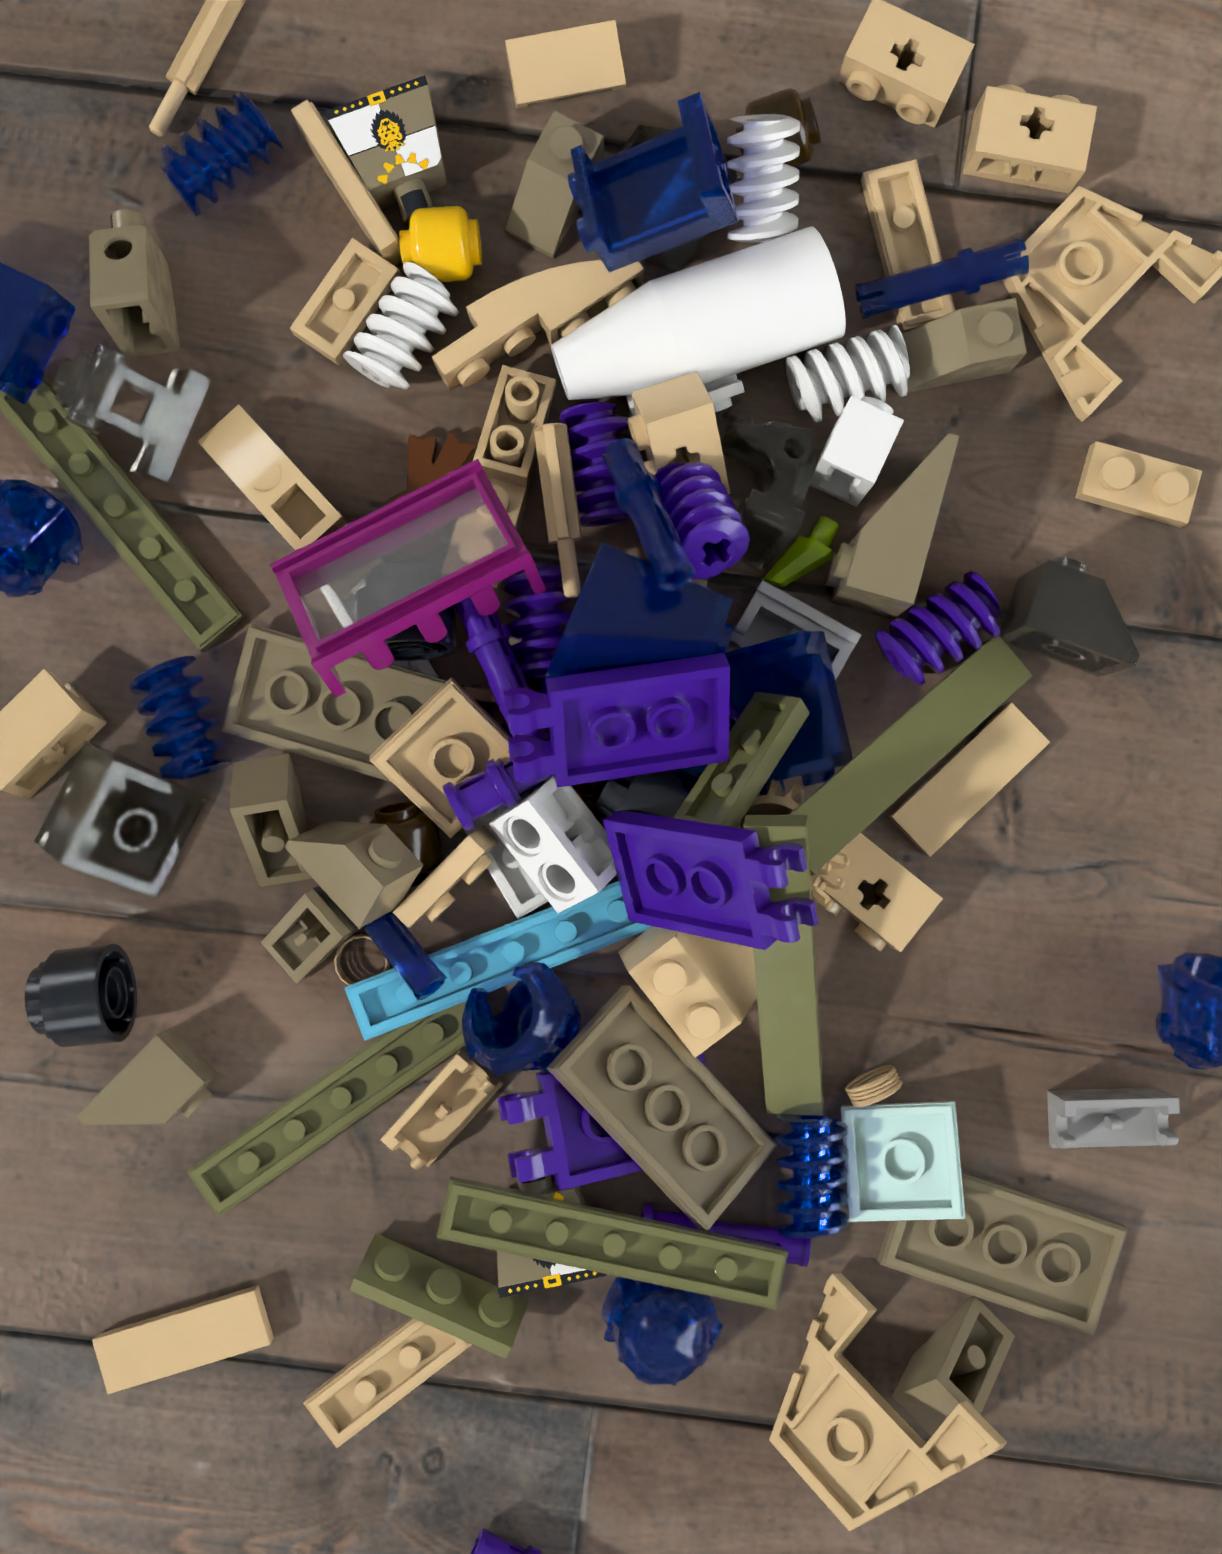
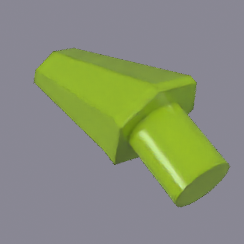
[763,516,840,587]

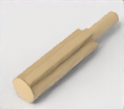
[149,0,246,137]
[534,423,582,598]

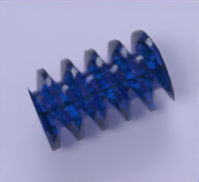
[159,92,285,217]
[129,656,233,780]
[776,1114,849,1238]

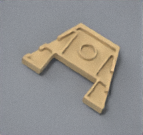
[998,186,1222,422]
[769,1273,1007,1531]

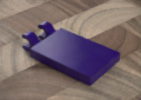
[503,653,730,787]
[603,810,818,950]
[497,1052,706,1190]

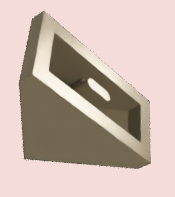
[260,886,361,984]

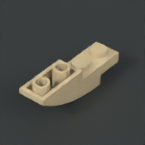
[432,259,644,390]
[442,365,556,596]
[198,404,387,603]

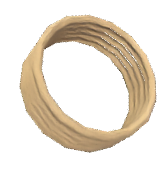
[334,933,391,985]
[845,1065,903,1107]

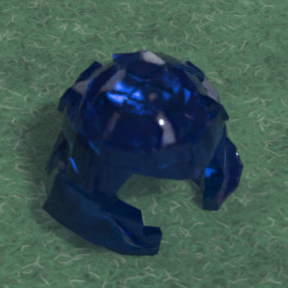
[0,479,85,597]
[1156,953,1222,1070]
[462,961,581,1076]
[601,1277,723,1386]

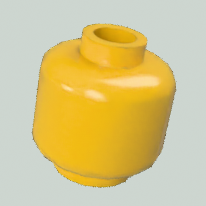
[399,206,482,282]

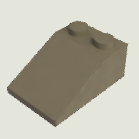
[825,433,959,620]

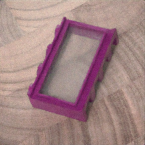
[269,459,546,697]

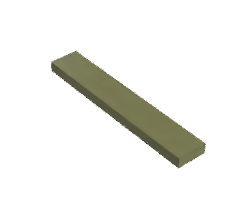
[0,363,247,653]
[788,635,1033,876]
[743,815,824,1116]
[186,997,496,1218]
[437,1176,788,1310]

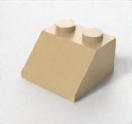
[618,926,757,1058]

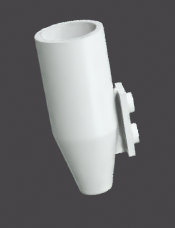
[551,226,846,417]

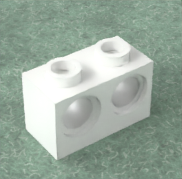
[807,396,904,507]
[489,776,617,913]

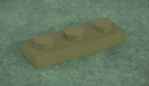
[673,692,810,828]
[350,1233,529,1359]

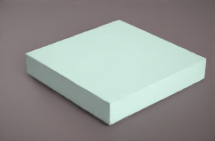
[841,1101,965,1222]

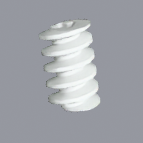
[727,114,800,242]
[343,261,459,390]
[786,325,910,423]

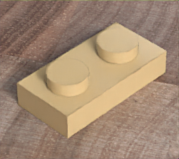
[290,238,401,365]
[1075,441,1202,528]
[393,825,499,929]

